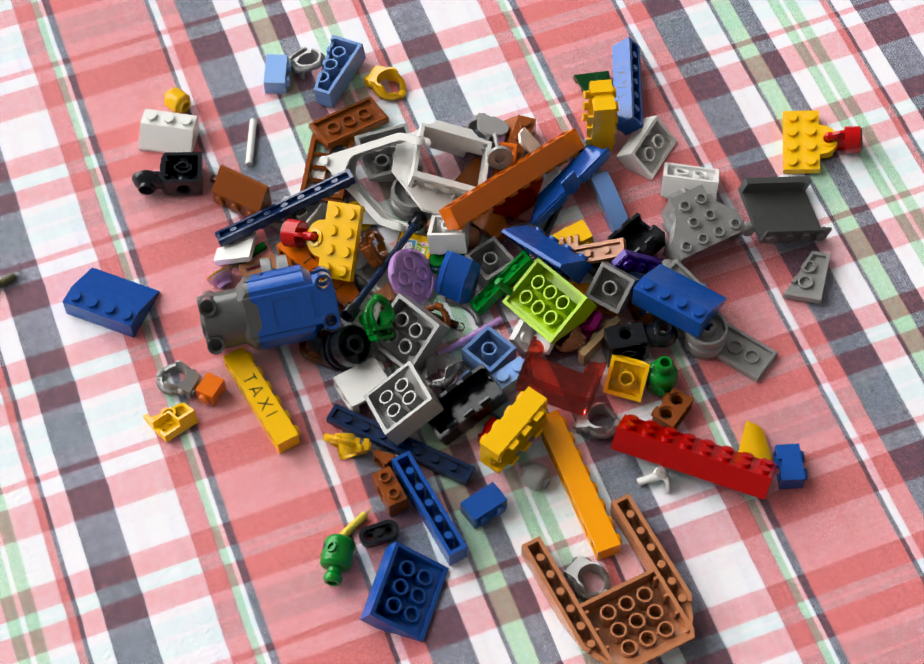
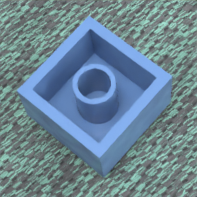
[462,325,517,374]

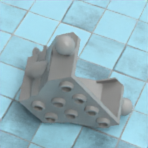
[660,184,755,267]

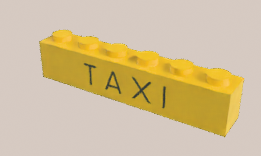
[223,346,301,454]

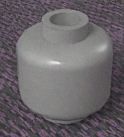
[520,462,551,491]

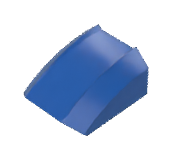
[435,251,481,304]

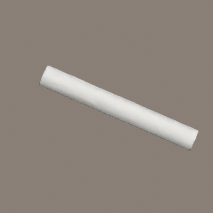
[245,118,257,167]

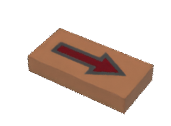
[238,253,276,277]

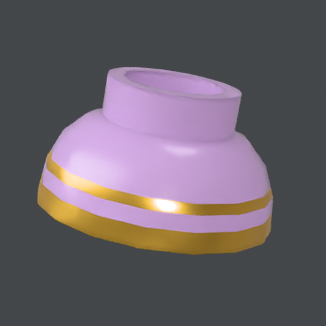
[206,266,232,290]

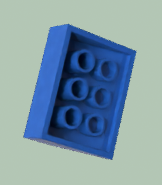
[501,225,592,285]
[631,264,727,338]
[62,267,160,338]
[360,541,449,642]

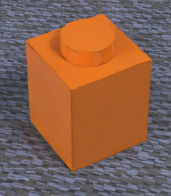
[195,372,226,407]

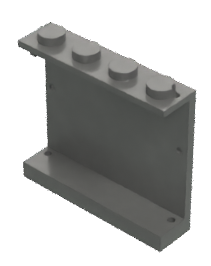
[738,176,832,244]

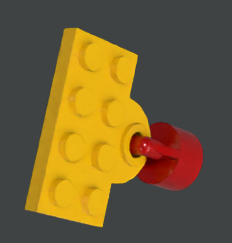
[783,110,863,174]
[280,201,365,282]

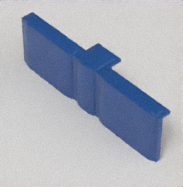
[516,145,611,227]

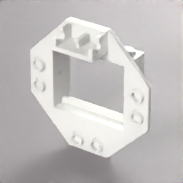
[391,120,492,215]

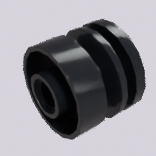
[320,325,372,372]

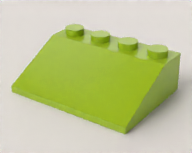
[502,258,597,344]

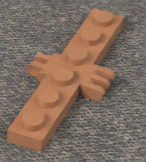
[521,234,626,280]

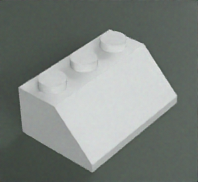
[138,109,200,154]
[616,115,677,180]
[660,162,719,201]

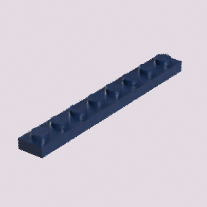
[215,169,356,247]
[326,403,475,486]

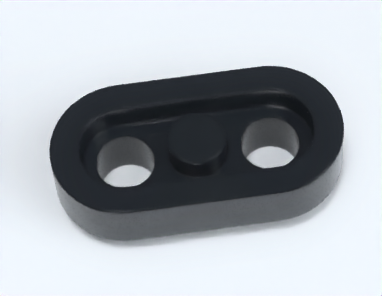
[359,520,399,548]

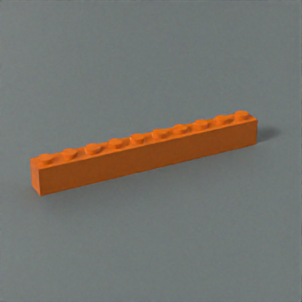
[438,128,584,231]

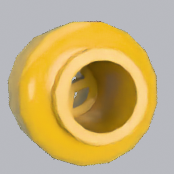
[164,87,191,113]

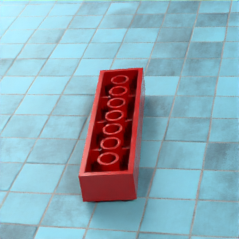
[611,414,777,500]

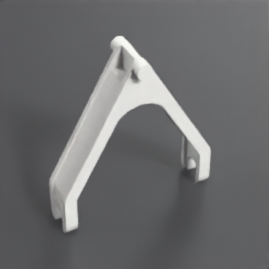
[320,133,431,232]

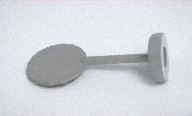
[477,117,513,170]

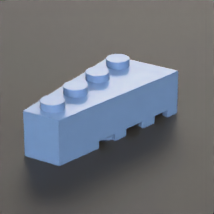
[314,35,366,108]

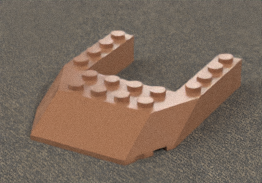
[521,493,695,664]

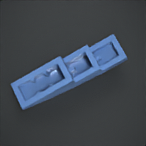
[590,171,628,233]

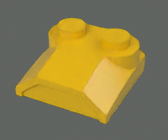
[603,355,650,403]

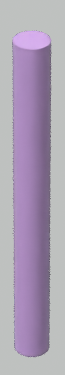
[436,316,504,355]

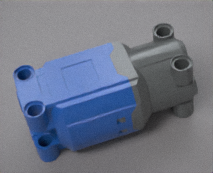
[197,264,340,355]

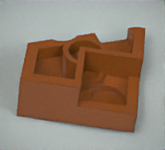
[471,205,510,244]

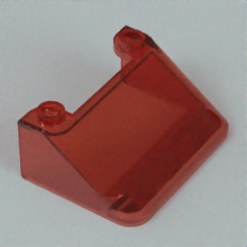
[515,336,607,416]

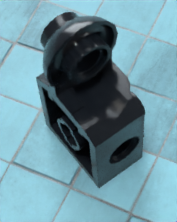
[132,152,204,195]
[602,319,678,368]

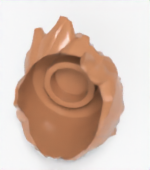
[555,326,586,353]

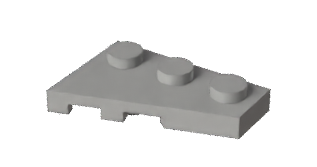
[783,251,831,304]

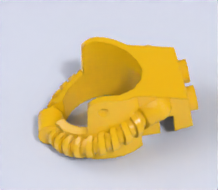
[364,65,407,101]
[323,433,371,460]

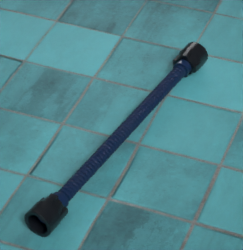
[340,212,427,322]

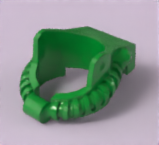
[359,294,395,343]

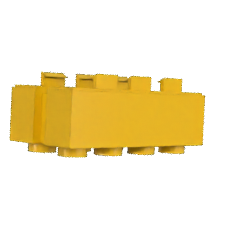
[581,79,619,153]
[479,386,547,474]

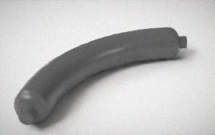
[446,298,483,328]

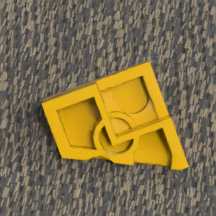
[143,403,199,442]
[738,420,773,461]

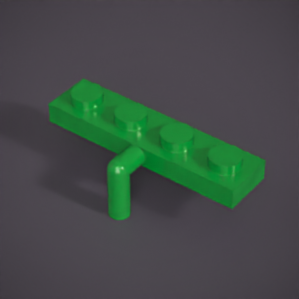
[470,250,534,316]

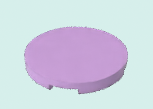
[388,248,435,304]

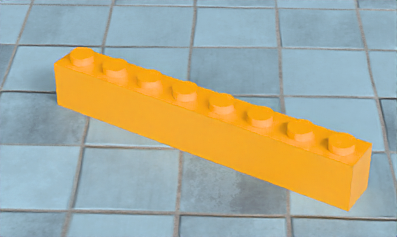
[540,410,622,561]

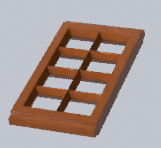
[300,133,355,203]

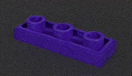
[611,249,662,274]

